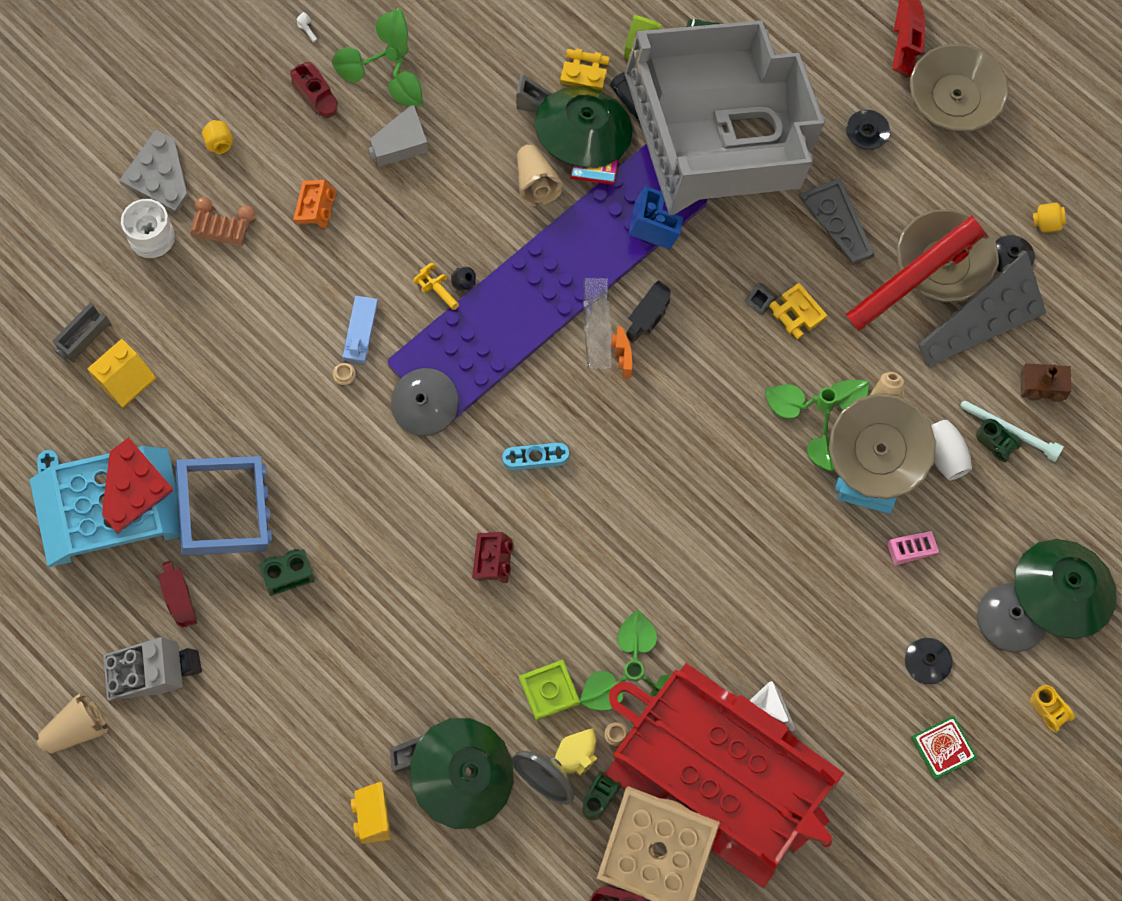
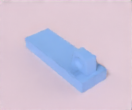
[343,296,378,364]

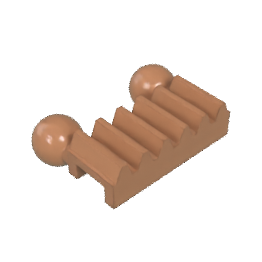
[190,197,255,246]

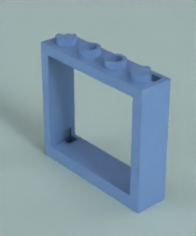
[175,456,272,556]

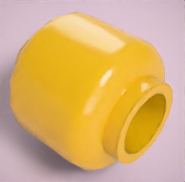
[202,120,233,154]
[1033,202,1066,233]

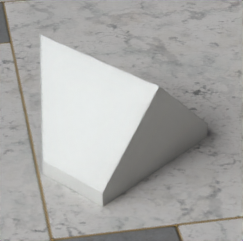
[750,681,796,732]

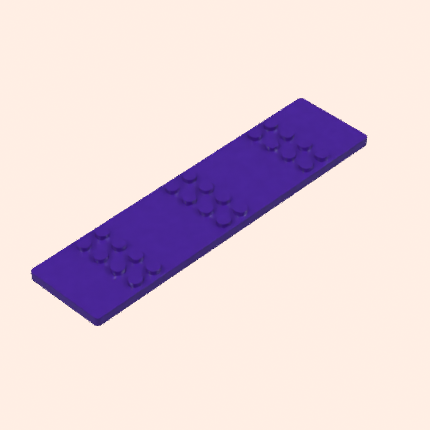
[388,144,707,423]

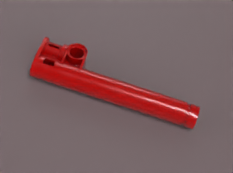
[845,215,989,332]

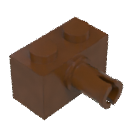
[1021,363,1071,402]

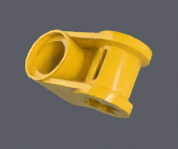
[1030,685,1075,733]

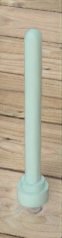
[960,401,1064,462]

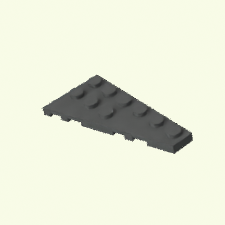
[918,250,1046,366]

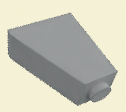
[368,105,428,167]

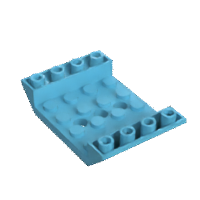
[29,446,180,567]

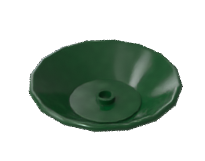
[534,86,633,168]
[1014,539,1116,639]
[410,718,514,829]

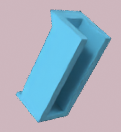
[835,477,896,515]

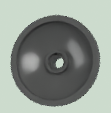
[391,368,459,436]
[977,583,1046,652]
[512,751,574,805]

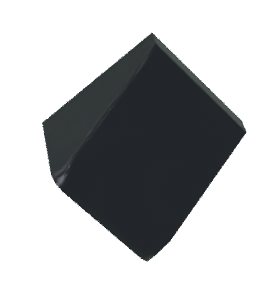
[745,283,779,314]
[179,648,202,677]

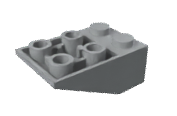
[103,637,183,701]

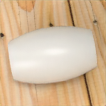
[931,420,972,480]

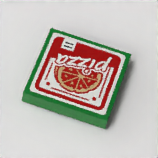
[911,716,978,781]

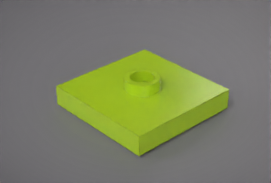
[519,659,580,721]

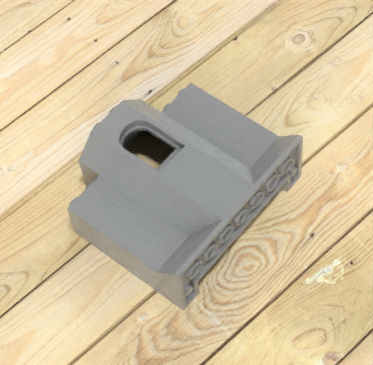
[625,20,825,215]

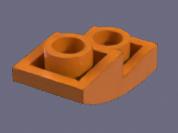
[611,326,632,378]

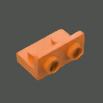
[293,180,336,229]

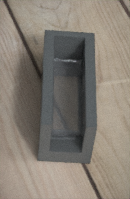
[53,302,112,363]

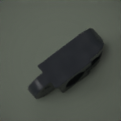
[626,281,671,343]

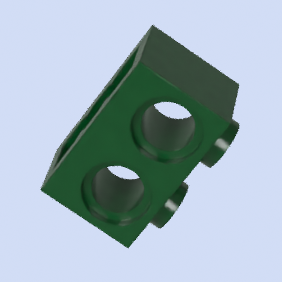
[259,549,315,596]

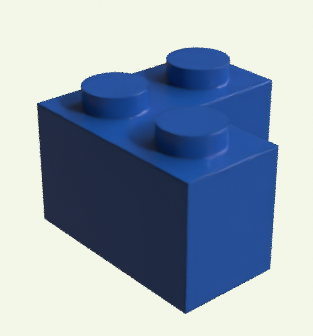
[629,186,683,250]

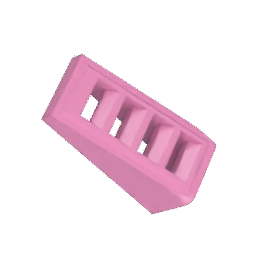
[887,531,939,566]

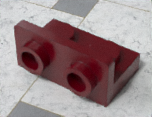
[472,532,514,583]

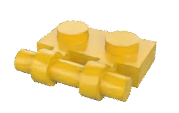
[560,48,610,91]
[769,283,828,340]

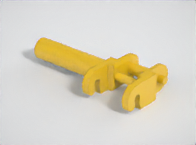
[413,263,459,310]

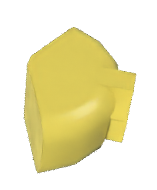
[555,729,597,777]

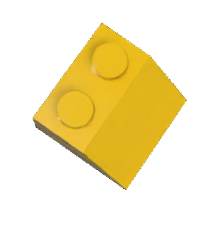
[87,339,157,409]
[351,782,391,844]

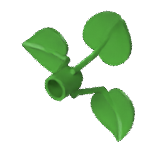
[332,8,424,107]
[765,380,869,471]
[580,610,671,711]

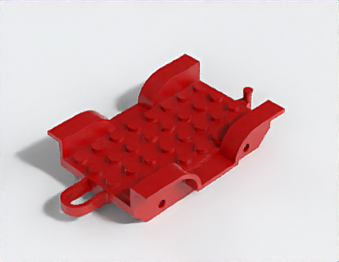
[605,663,844,889]

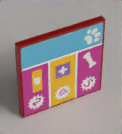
[570,159,619,185]

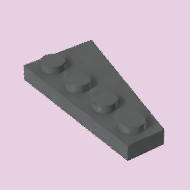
[799,178,874,265]

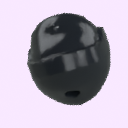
[451,267,476,290]

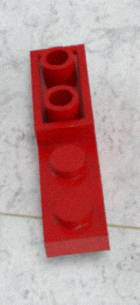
[892,0,925,77]

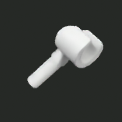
[297,12,317,42]

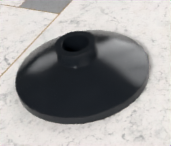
[846,110,890,150]
[995,235,1035,273]
[905,638,952,684]

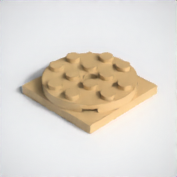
[597,786,720,901]

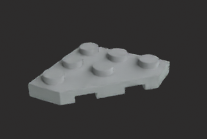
[119,130,188,214]

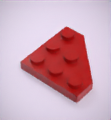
[102,437,173,534]

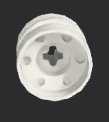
[121,199,175,258]

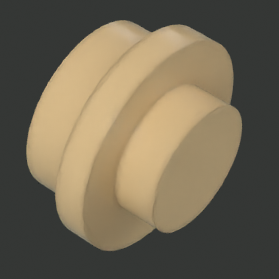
[333,363,356,385]
[604,722,628,747]

